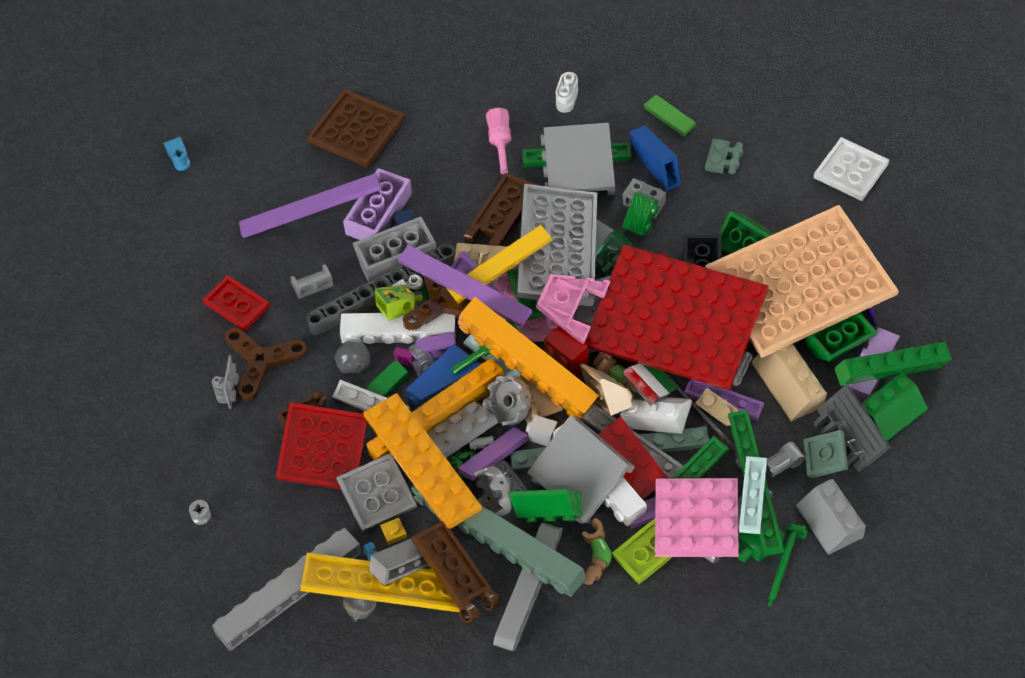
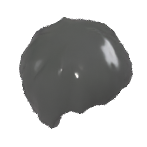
[334,340,371,374]

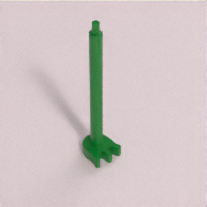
[768,524,807,606]

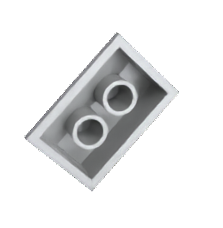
[796,479,866,555]

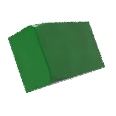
[367,360,409,397]

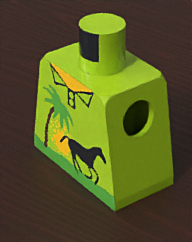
[375,285,423,321]

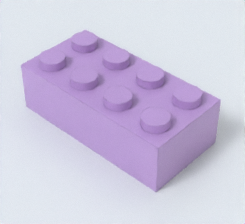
[343,168,412,240]

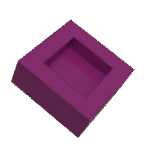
[393,347,415,369]

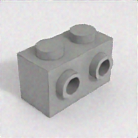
[623,178,666,219]

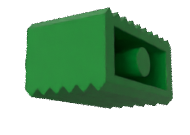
[622,192,659,235]

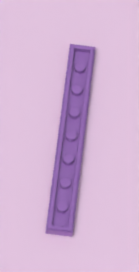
[239,173,381,238]
[398,245,532,327]

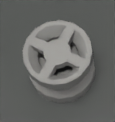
[189,500,211,525]

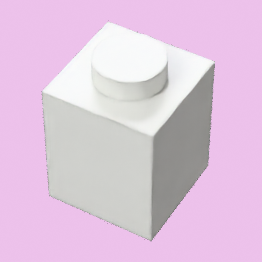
[526,415,557,447]

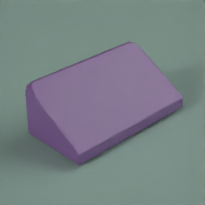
[416,332,456,362]

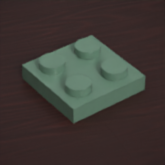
[803,430,848,478]

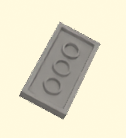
[427,401,498,458]

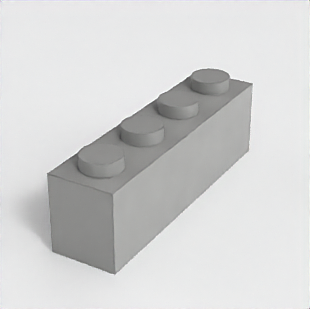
[369,538,429,585]

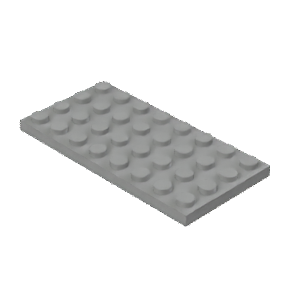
[517,184,597,307]

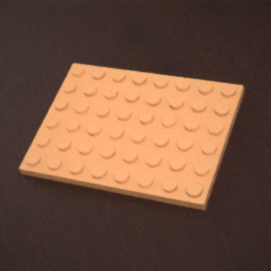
[705,205,898,358]

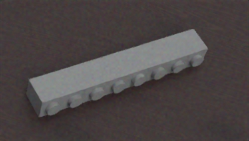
[212,528,361,651]

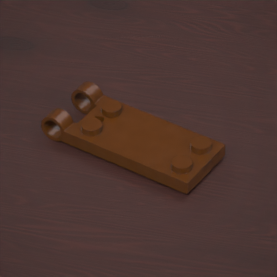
[463,173,536,246]
[411,521,500,623]

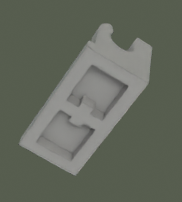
[290,264,333,299]

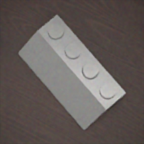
[353,217,436,282]

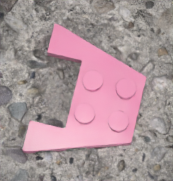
[536,274,611,344]

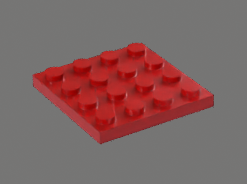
[276,402,367,489]

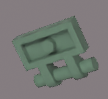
[705,138,743,174]

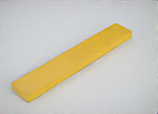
[447,225,552,304]

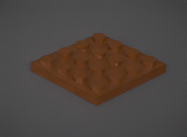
[307,89,405,168]

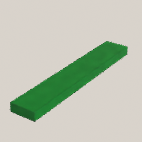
[522,143,631,168]

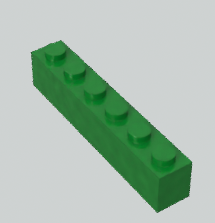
[834,342,952,386]

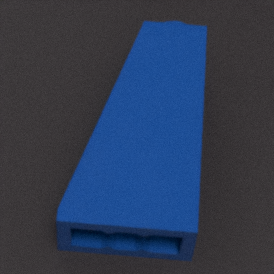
[629,125,681,192]
[407,344,481,407]

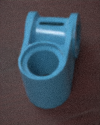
[164,136,190,171]

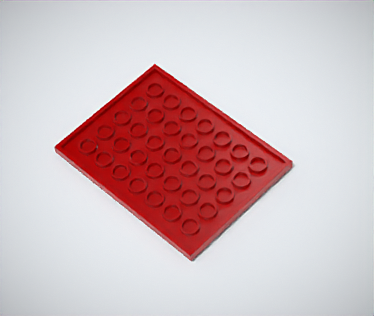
[584,245,769,391]

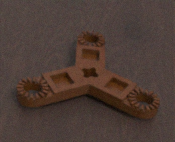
[403,275,471,331]
[225,328,307,401]

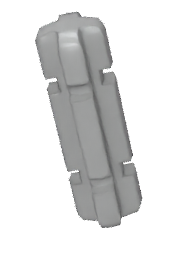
[733,351,752,386]

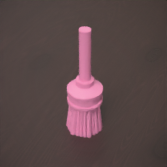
[486,107,512,175]

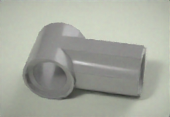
[766,442,805,477]

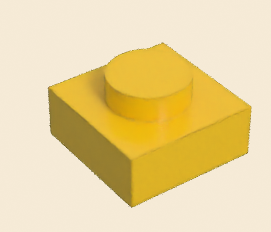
[380,518,407,545]

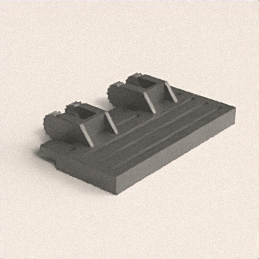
[814,385,891,472]

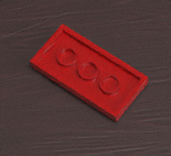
[597,417,669,500]

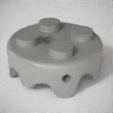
[482,376,531,425]
[474,466,513,517]

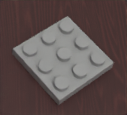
[337,453,417,532]

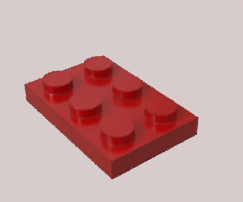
[202,275,270,331]

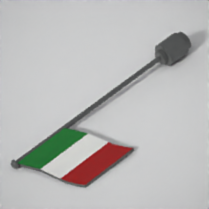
[622,364,741,469]

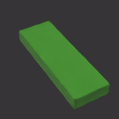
[644,95,696,137]

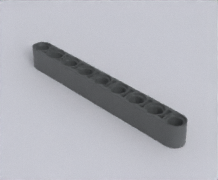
[307,244,456,335]

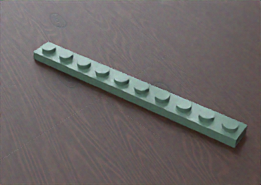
[510,426,709,473]

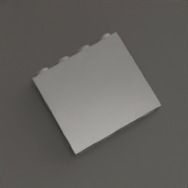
[541,123,615,195]
[527,415,635,524]

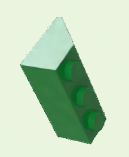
[719,211,776,254]
[805,312,877,362]
[861,372,928,441]
[509,489,582,523]

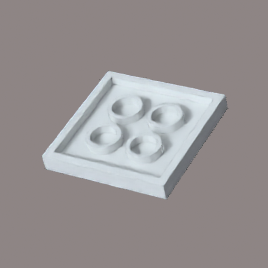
[814,137,889,201]

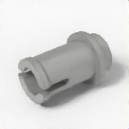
[469,436,494,452]

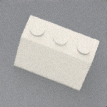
[620,394,692,434]

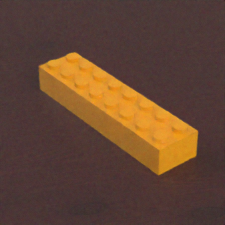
[458,297,599,420]

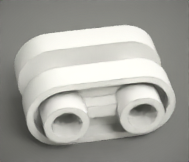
[555,72,578,113]

